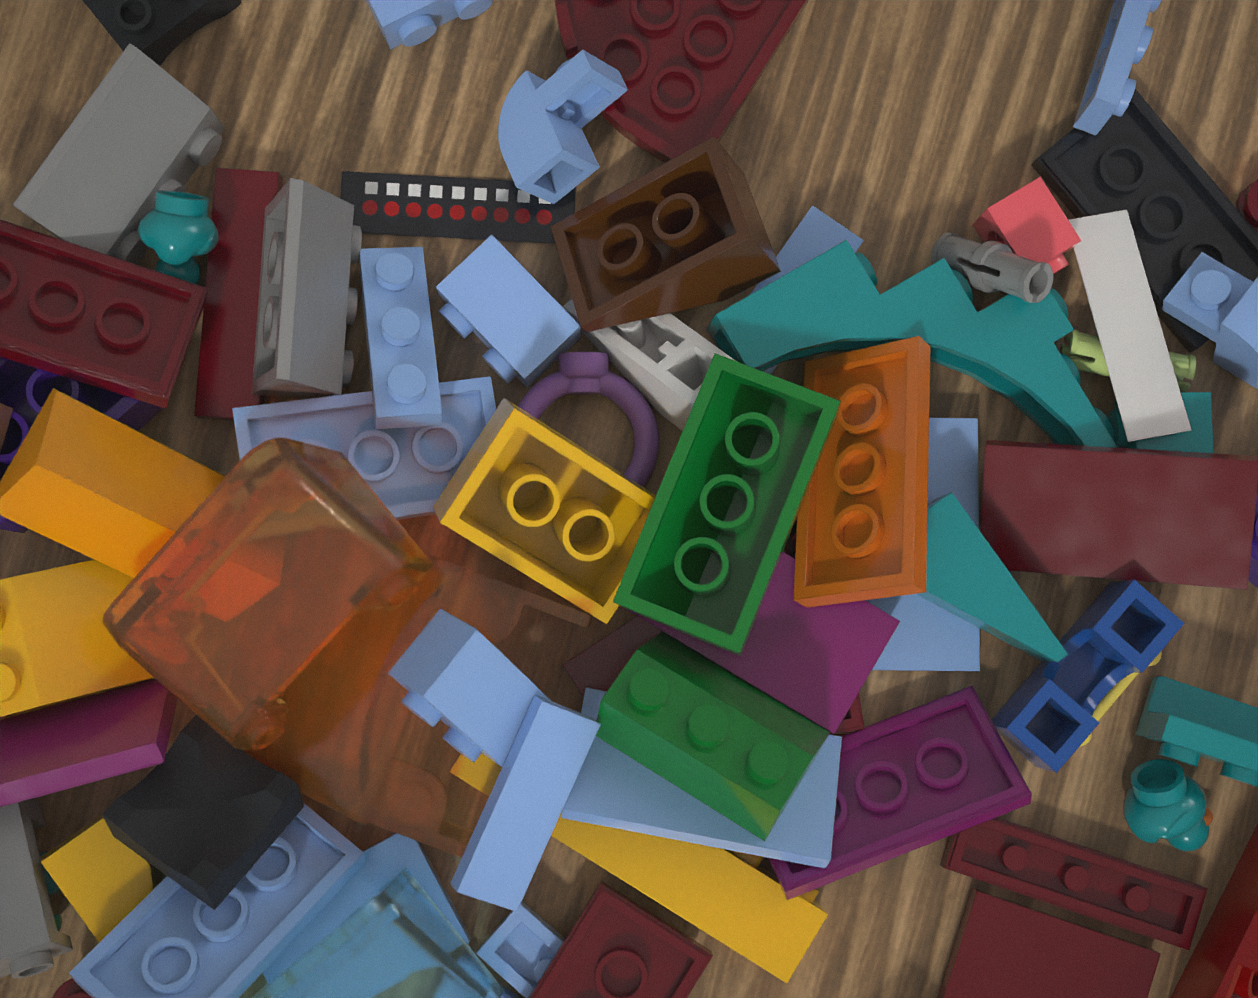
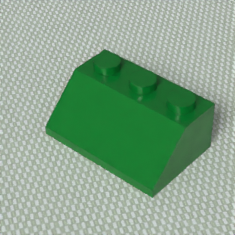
[596,631,830,841]

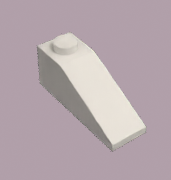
[563,299,736,431]

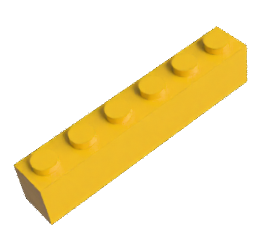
[450,753,828,983]

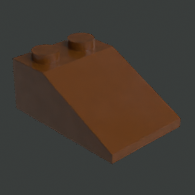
[550,136,781,332]

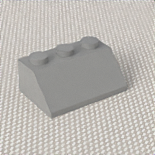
[13,43,225,265]
[252,178,362,400]

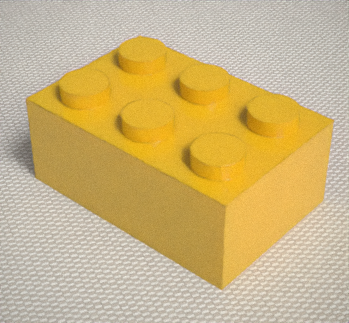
[433,398,656,624]

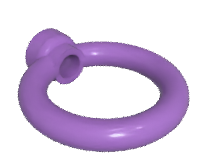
[518,352,659,487]

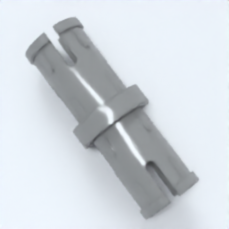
[931,232,1054,303]

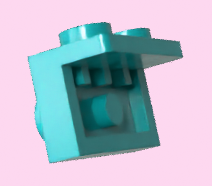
[1136,676,1258,787]

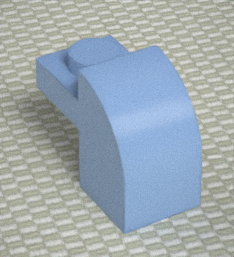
[498,49,628,204]
[1162,252,1258,390]

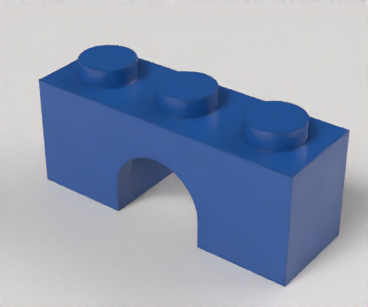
[991,579,1185,773]

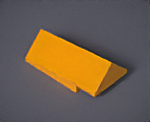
[0,388,289,623]

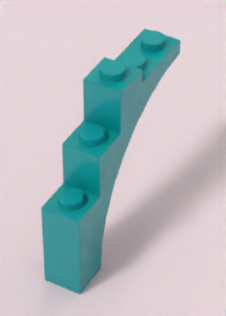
[706,240,1118,448]

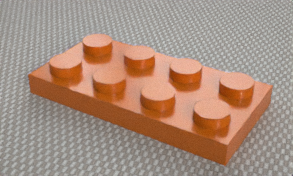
[793,336,931,608]

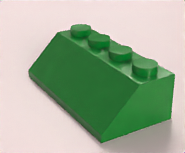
[613,353,841,657]

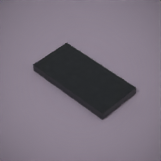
[1031,89,1258,353]

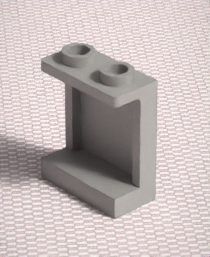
[0,798,73,979]

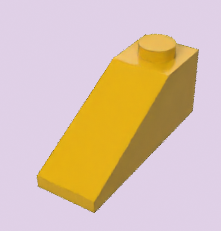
[40,813,153,943]

